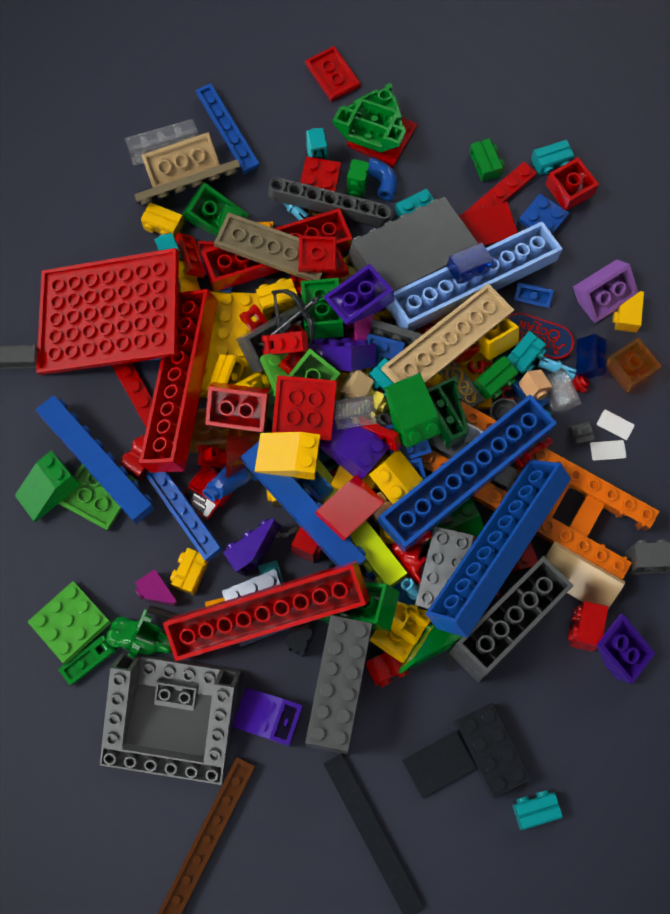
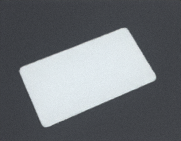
[597,410,635,440]
[590,440,626,461]

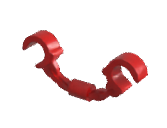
[467,360,514,399]
[516,437,553,467]

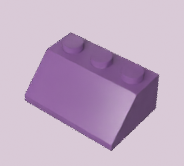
[573,259,638,323]

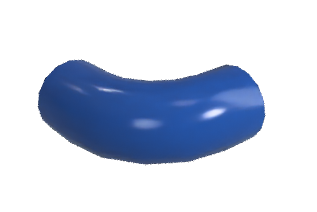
[369,157,398,201]

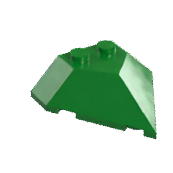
[332,82,406,152]

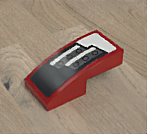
[183,486,219,521]

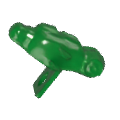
[106,609,172,658]

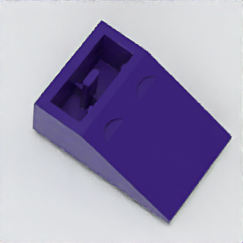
[310,337,376,371]
[223,518,281,576]
[232,688,303,747]

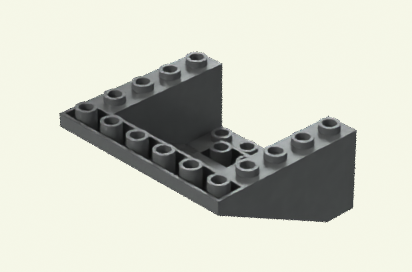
[100,651,241,785]

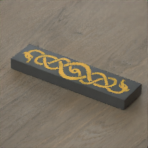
[439,361,485,408]

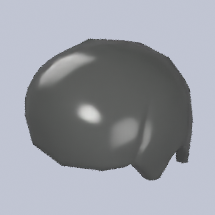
[489,398,517,421]

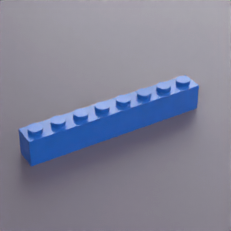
[35,395,154,525]
[241,442,366,568]

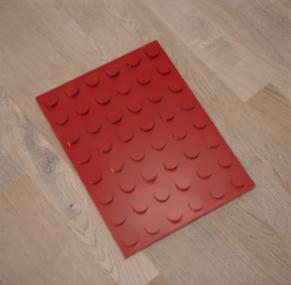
[36,248,179,375]

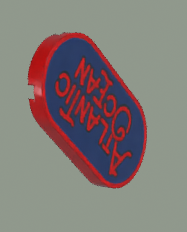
[507,313,574,361]

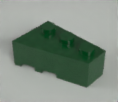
[427,376,469,450]

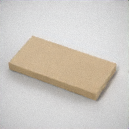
[141,132,220,188]
[545,541,625,609]

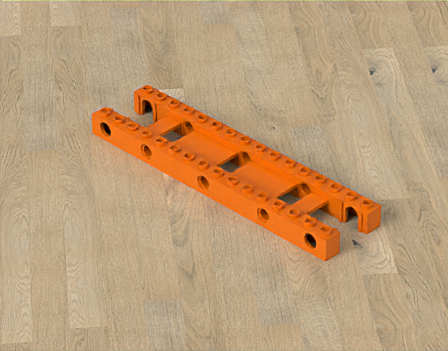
[350,382,660,580]

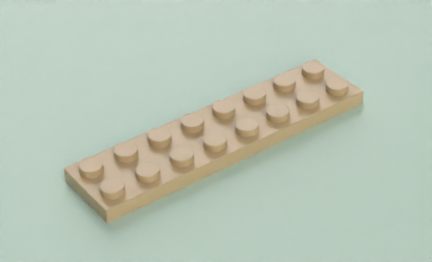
[381,283,514,384]

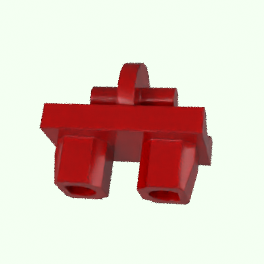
[198,444,232,470]

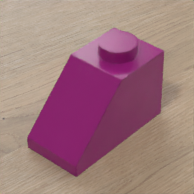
[135,569,179,607]

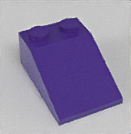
[323,263,395,325]
[319,416,389,480]
[597,614,656,684]

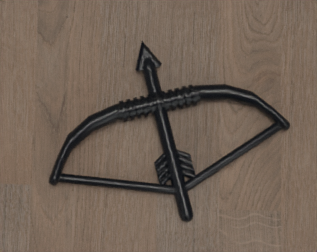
[270,289,321,353]

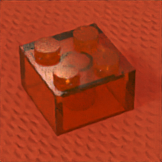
[604,337,662,394]

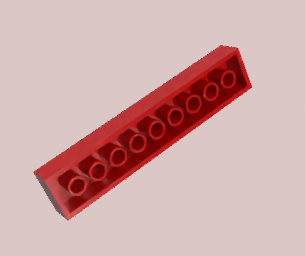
[139,289,218,473]
[163,560,370,661]

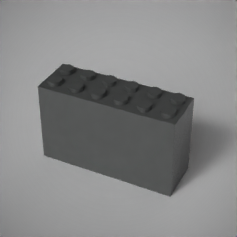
[348,197,481,312]
[449,556,574,682]
[305,615,372,755]

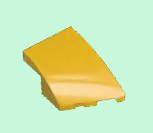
[369,602,430,663]

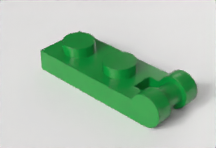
[58,635,117,686]

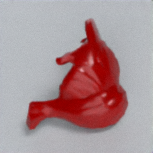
[391,530,433,585]

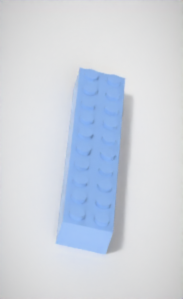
[386,222,563,331]

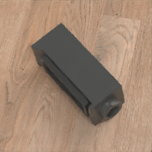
[0,344,37,369]

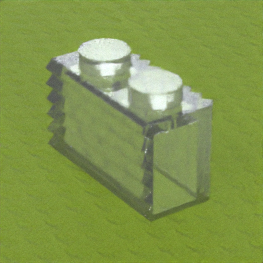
[546,368,582,414]
[334,395,377,429]

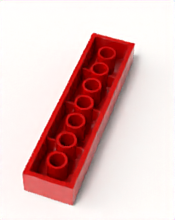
[201,208,353,292]

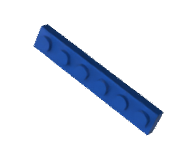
[195,83,260,174]
[145,471,223,562]

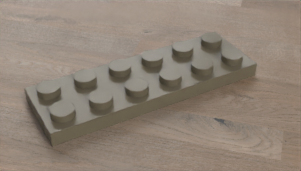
[134,159,240,205]
[214,212,323,280]

